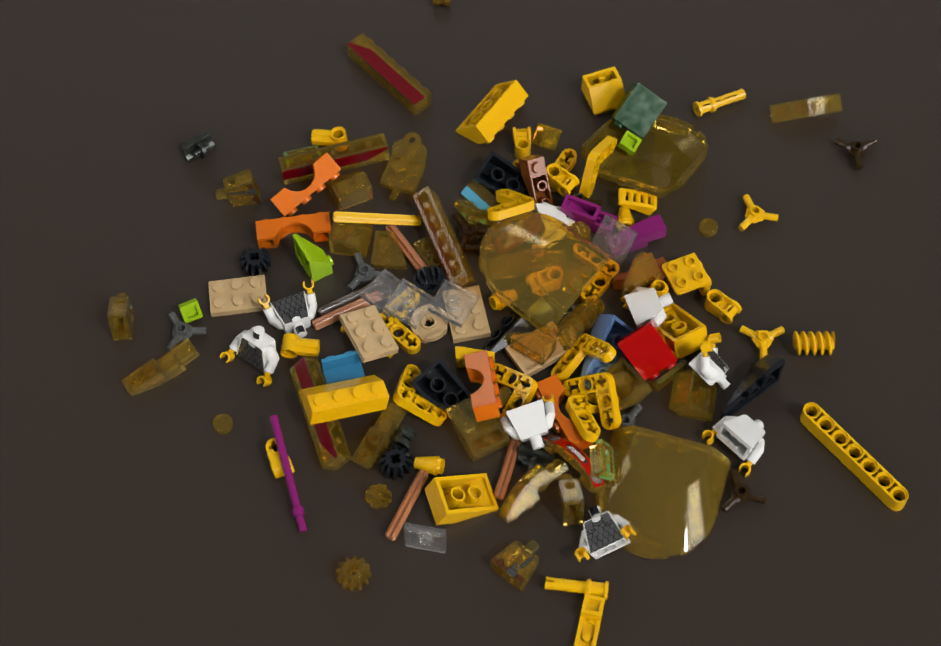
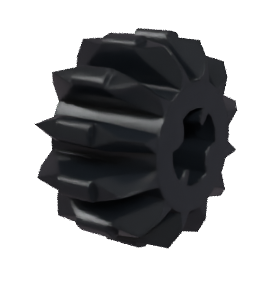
[239,246,272,276]
[413,265,446,294]
[379,445,413,481]

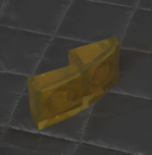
[412,235,448,269]

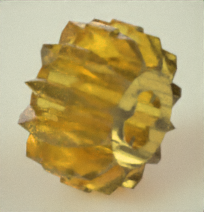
[336,555,371,592]

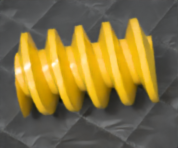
[793,331,835,355]

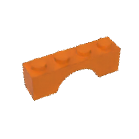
[270,152,341,217]
[255,212,333,249]
[464,350,503,422]
[534,374,593,451]

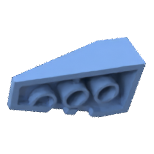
[580,314,634,389]

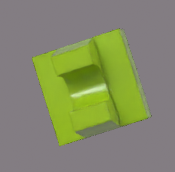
[617,130,642,155]
[178,298,203,323]

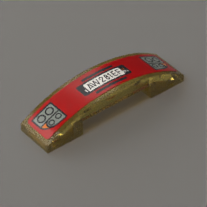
[542,434,607,494]

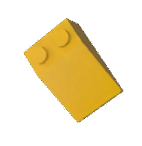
[659,303,708,360]
[424,473,499,525]

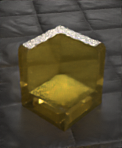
[532,123,562,150]

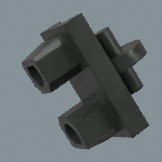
[181,131,216,163]
[516,441,554,473]

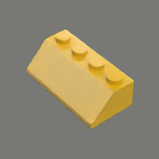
[456,80,528,144]
[299,375,389,425]

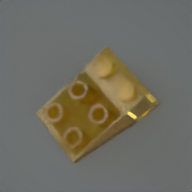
[445,397,510,463]

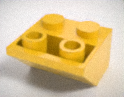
[581,66,625,115]

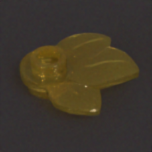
[392,132,427,166]

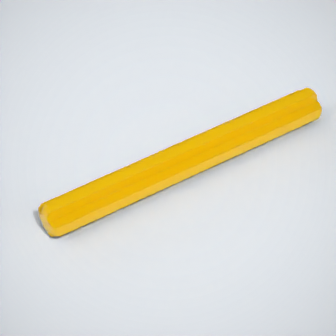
[332,211,422,226]

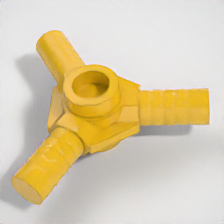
[738,194,779,232]
[739,325,785,359]

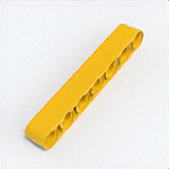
[800,402,909,511]

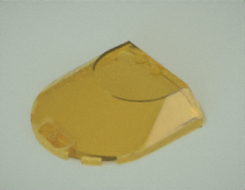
[580,114,709,198]
[478,212,612,336]
[595,425,731,559]

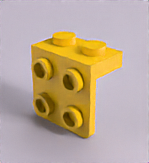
[662,252,712,296]

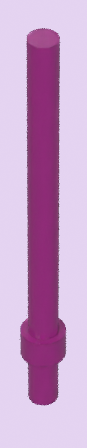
[270,415,307,533]

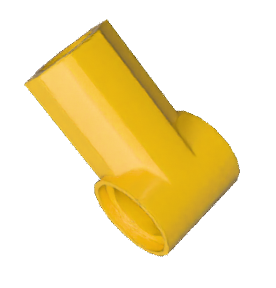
[311,126,348,150]
[280,333,320,358]

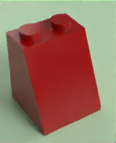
[617,319,678,381]

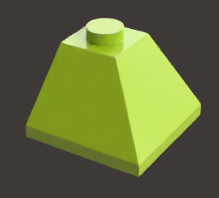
[292,233,334,282]

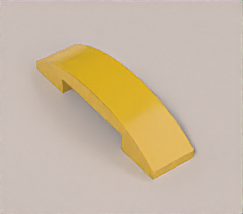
[574,593,606,646]

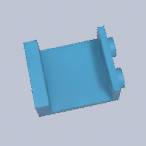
[321,351,365,384]

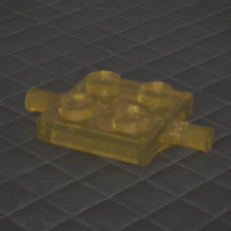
[380,146,427,201]

